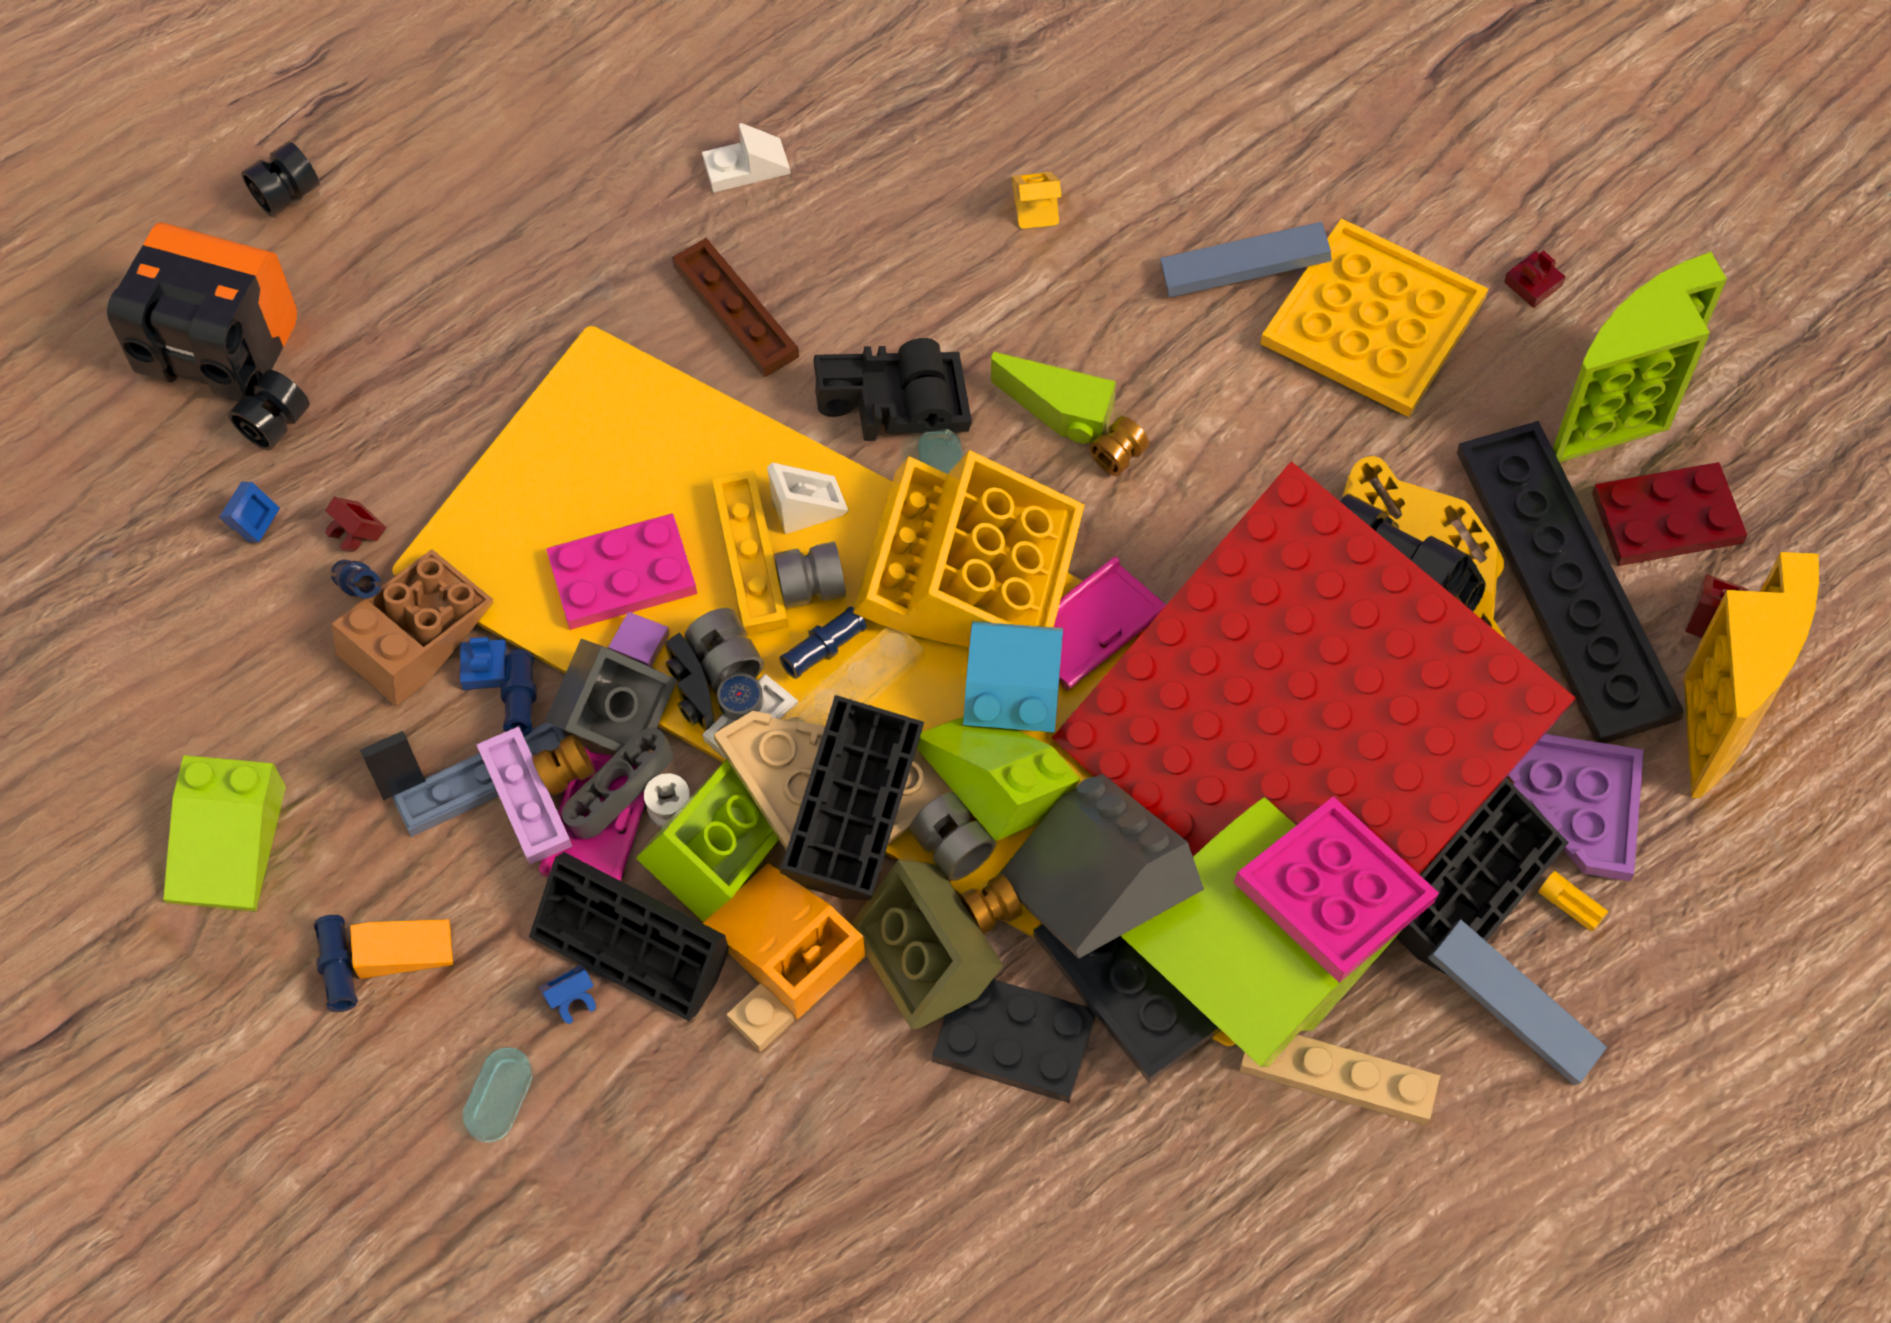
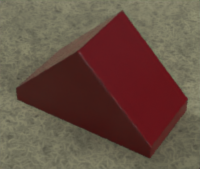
[1685,574,1748,638]

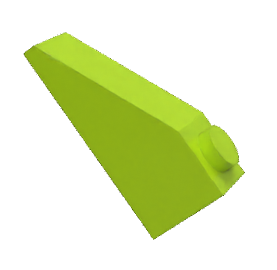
[991,351,1116,444]

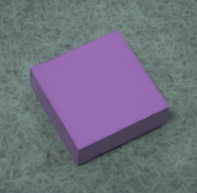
[608,611,670,667]

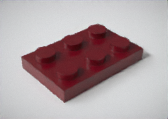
[1592,462,1747,566]

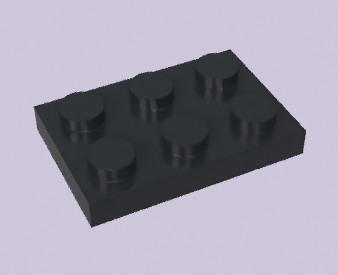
[932,979,1096,1103]

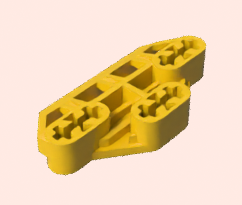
[1342,456,1507,640]

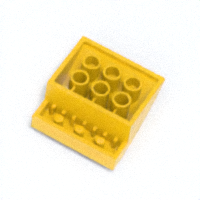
[853,450,1085,647]
[1683,552,1819,798]

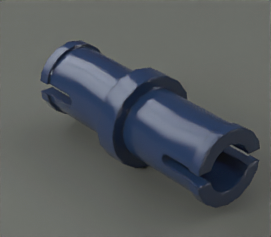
[331,559,381,599]
[779,606,867,679]
[500,649,537,736]
[314,915,358,1012]

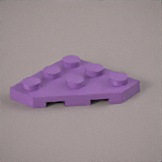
[1506,734,1644,881]

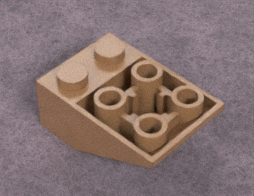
[331,549,493,706]

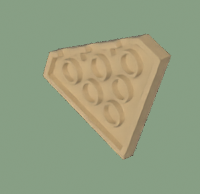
[714,711,953,851]

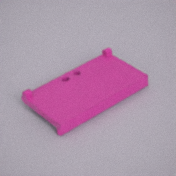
[1054,556,1166,691]
[538,747,645,881]

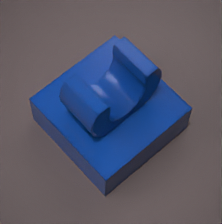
[219,482,280,542]
[460,637,508,690]
[538,965,596,1024]

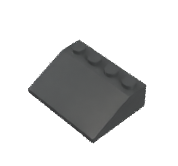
[997,774,1204,959]

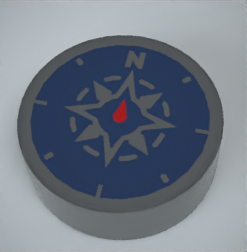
[717,673,764,721]

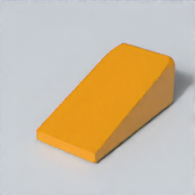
[350,919,454,979]

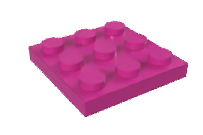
[1233,796,1439,983]

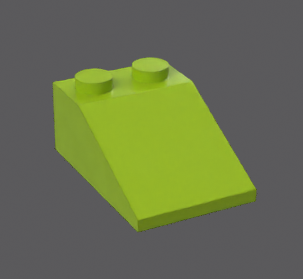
[917,716,1081,841]
[163,755,286,912]
[636,759,779,922]

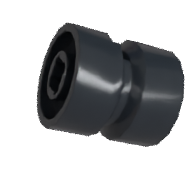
[241,141,320,217]
[228,369,310,450]

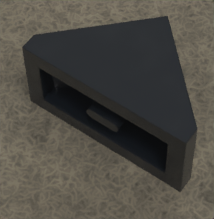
[360,731,426,800]

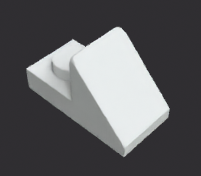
[702,123,791,193]

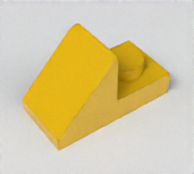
[1011,172,1061,229]

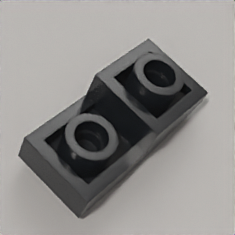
[665,632,715,732]

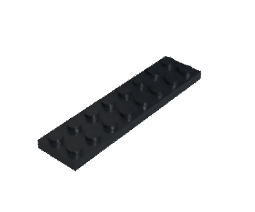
[1457,421,1685,743]

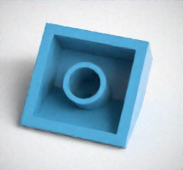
[963,621,1063,732]

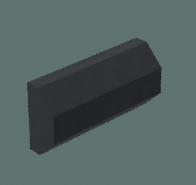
[780,695,924,900]
[1396,778,1569,976]
[529,852,729,1021]

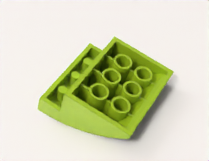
[1553,252,1727,462]
[1121,797,1402,1067]

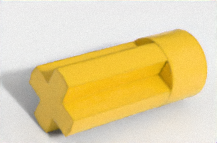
[1538,871,1609,932]

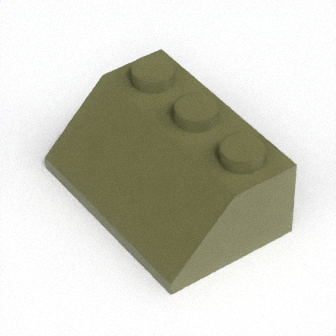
[851,860,1003,1029]

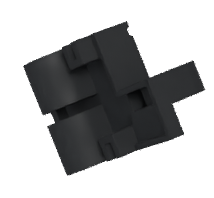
[813,338,972,441]

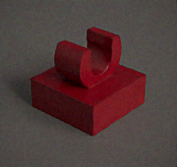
[1504,250,1566,308]
[325,497,387,552]

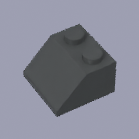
[545,638,677,752]

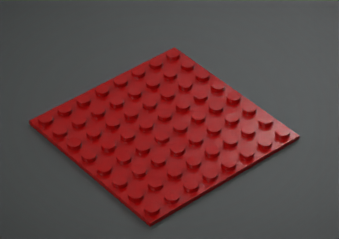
[1052,461,1576,875]

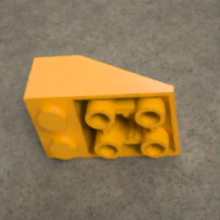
[702,863,865,1020]

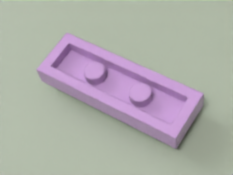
[476,726,572,865]

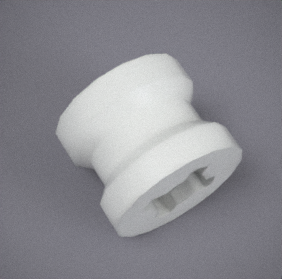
[644,773,690,828]

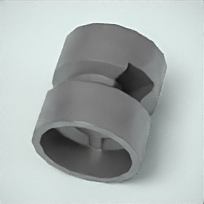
[774,541,846,609]
[684,608,764,692]
[909,792,996,881]

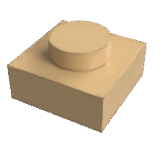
[726,983,795,1053]

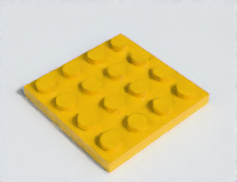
[1260,218,1489,417]

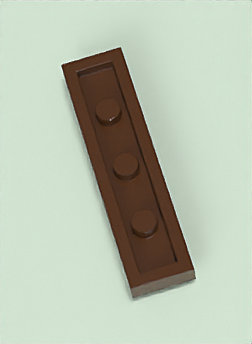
[672,238,799,377]

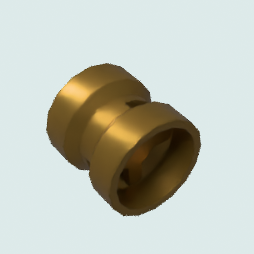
[1089,416,1149,476]
[532,734,595,795]
[959,874,1023,935]

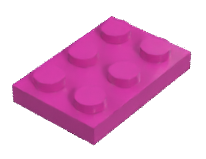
[546,513,698,630]

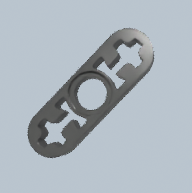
[562,728,674,839]

